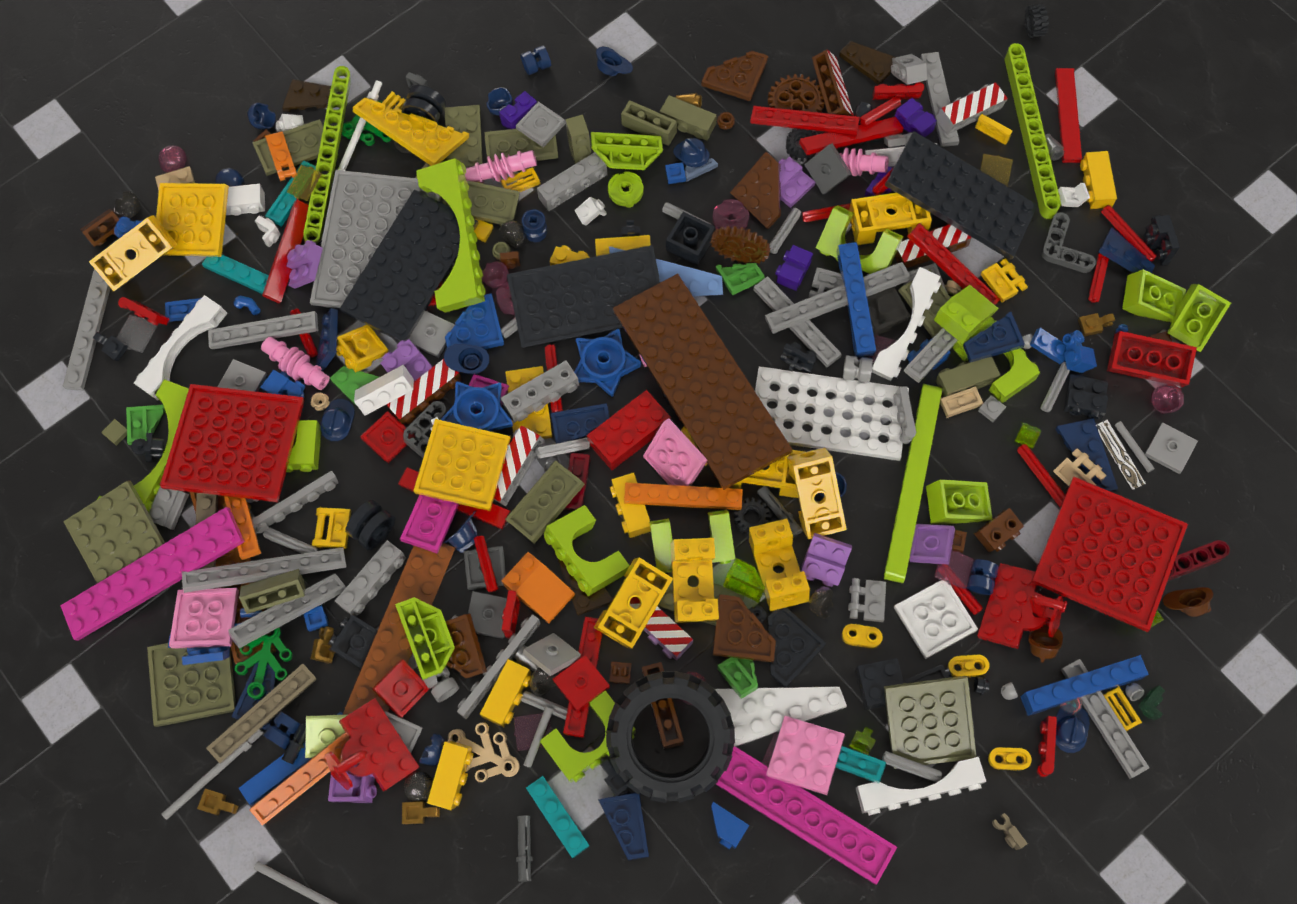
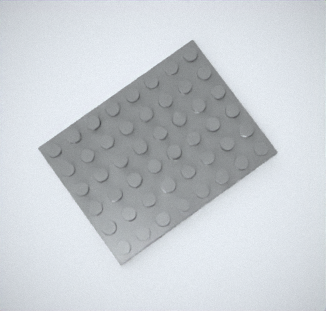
[310,170,441,308]

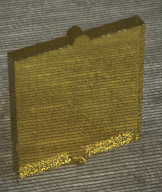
[980,154,1013,187]
[287,165,322,201]

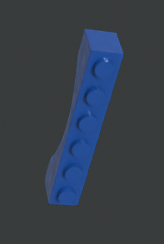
[837,242,876,358]
[1020,655,1149,716]

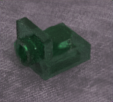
[1138,685,1165,720]

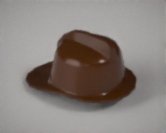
[1163,587,1214,617]
[1029,625,1063,663]

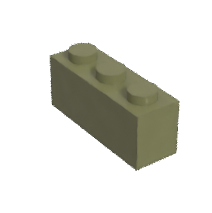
[660,95,717,140]
[621,100,677,146]
[565,115,591,164]
[936,357,1000,398]
[239,569,305,614]

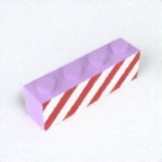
[630,597,693,661]

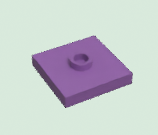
[909,524,955,565]

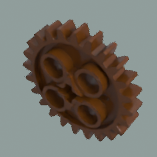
[768,74,825,113]
[710,226,771,264]

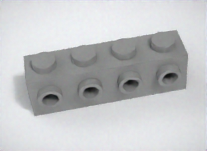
[537,152,607,212]
[501,360,579,423]
[335,540,406,616]

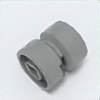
[843,355,873,383]
[422,667,459,702]

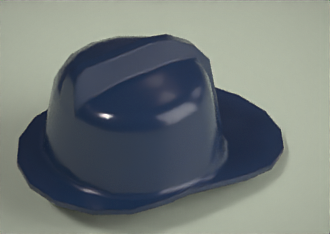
[596,46,633,76]
[673,138,710,167]
[444,344,489,375]
[321,399,355,441]
[443,510,477,553]
[1055,704,1089,753]

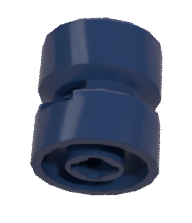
[520,45,551,75]
[522,209,547,242]
[967,559,999,595]
[263,711,300,750]

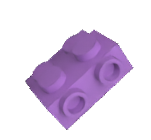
[779,157,815,208]
[287,240,323,289]
[380,339,433,381]
[801,533,852,587]
[328,764,377,803]

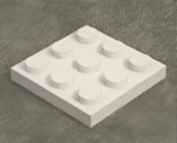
[894,578,978,659]

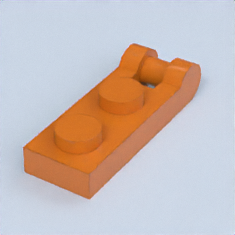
[265,131,298,181]

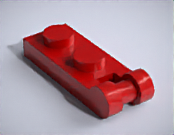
[873,82,924,100]
[118,297,169,326]
[1037,716,1057,777]

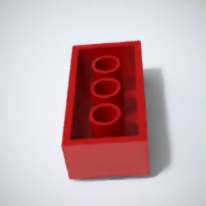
[1107,331,1197,387]
[587,390,671,470]

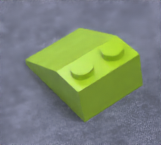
[1123,269,1186,322]
[1167,284,1231,352]
[934,285,999,344]
[926,480,993,524]

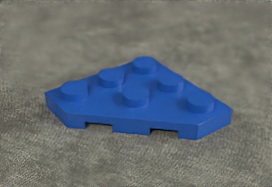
[445,293,504,349]

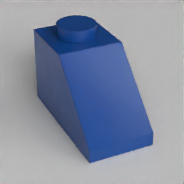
[711,802,749,849]

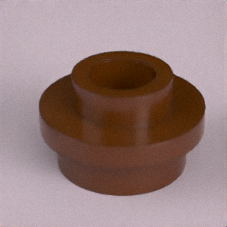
[717,112,735,129]

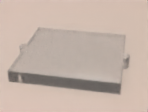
[117,315,157,353]

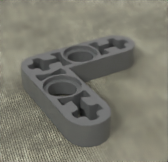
[1041,212,1096,273]
[403,401,446,458]

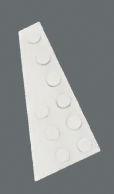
[715,687,847,747]

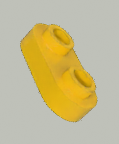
[842,624,883,648]
[947,655,989,677]
[988,747,1032,770]

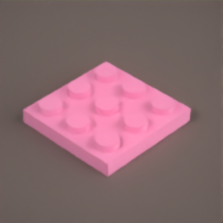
[643,419,707,486]
[169,588,239,648]
[766,716,845,795]

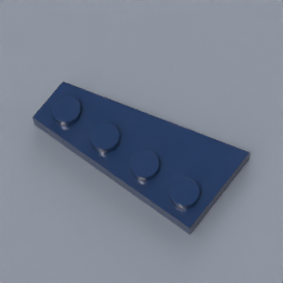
[1055,418,1118,492]

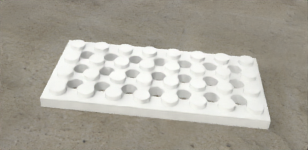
[755,366,909,461]

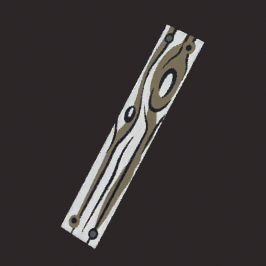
[1096,420,1146,490]

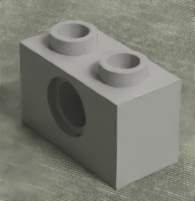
[891,54,927,85]

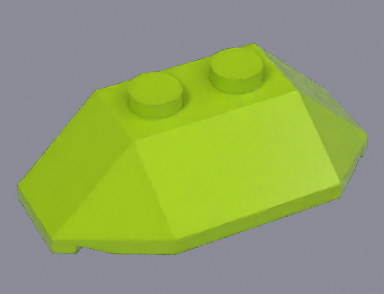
[590,132,663,170]
[395,597,455,680]

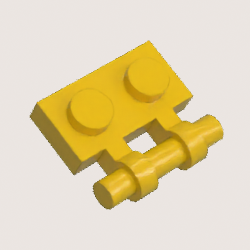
[980,258,1028,303]

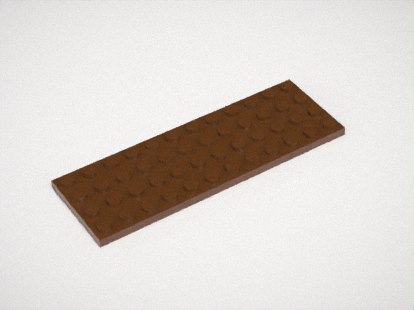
[613,274,793,490]

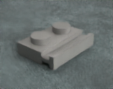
[149,486,189,530]

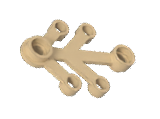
[448,722,520,782]

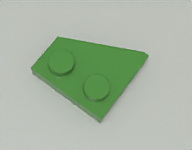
[716,263,765,295]
[330,366,379,405]
[126,405,165,445]
[718,657,758,699]

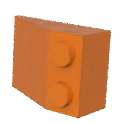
[501,552,575,623]

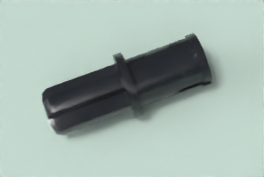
[282,723,306,765]

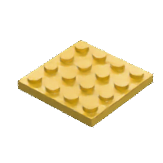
[156,183,229,257]
[414,419,511,511]

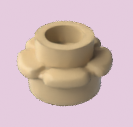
[945,280,961,295]
[311,393,330,411]

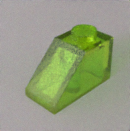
[723,558,765,603]

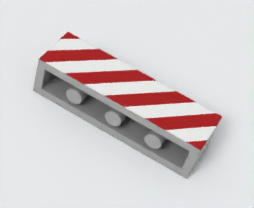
[935,82,1008,135]
[494,425,545,506]

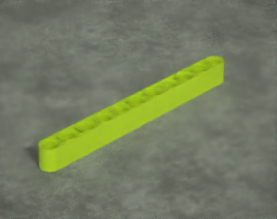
[1005,43,1061,219]
[304,66,351,244]
[884,384,942,583]

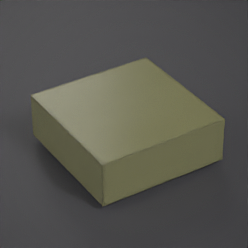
[101,419,127,446]

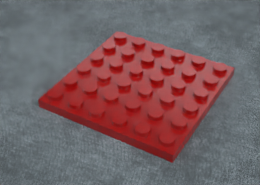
[160,384,304,502]
[1031,477,1188,632]

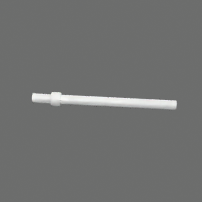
[338,80,382,171]

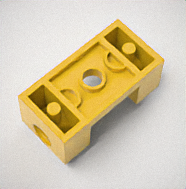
[849,193,932,245]
[89,215,178,291]
[787,447,847,540]
[729,450,804,498]
[749,519,810,611]
[671,538,719,623]
[593,558,673,648]

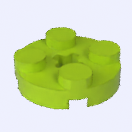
[608,171,644,208]

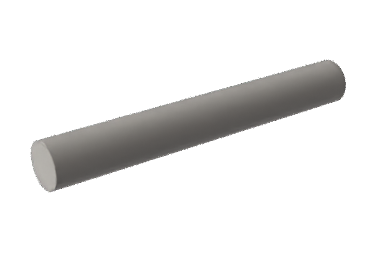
[1115,421,1155,473]
[523,707,553,768]

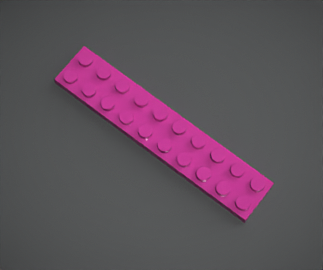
[400,374,509,554]
[60,507,244,641]
[716,746,897,885]

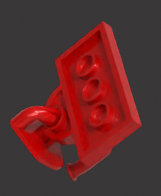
[977,563,1067,649]
[325,698,419,792]

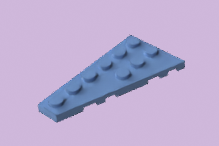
[609,246,723,297]

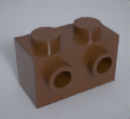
[80,209,119,247]
[974,508,1024,552]

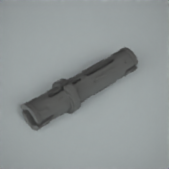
[757,486,803,537]
[516,815,533,882]

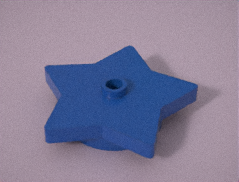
[574,329,641,397]
[441,381,513,432]

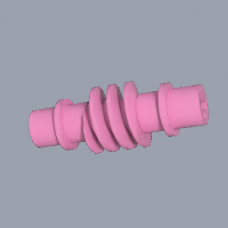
[816,148,889,177]
[465,150,537,184]
[261,337,330,390]

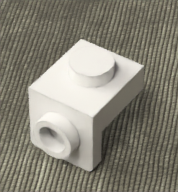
[276,114,304,132]
[1058,183,1090,207]
[574,197,607,225]
[255,215,281,247]

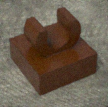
[609,662,632,685]

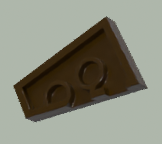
[839,41,896,85]
[282,79,343,112]
[558,560,613,616]

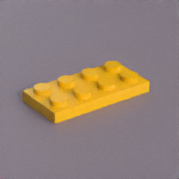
[506,366,553,439]

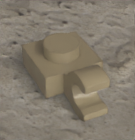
[992,813,1027,850]

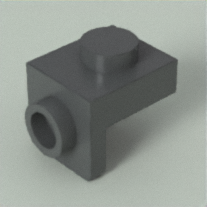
[406,72,429,88]

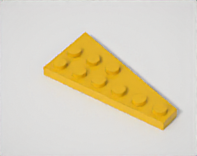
[353,98,469,166]

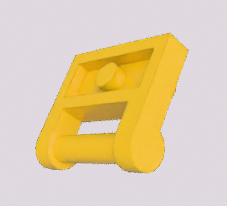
[312,508,352,548]

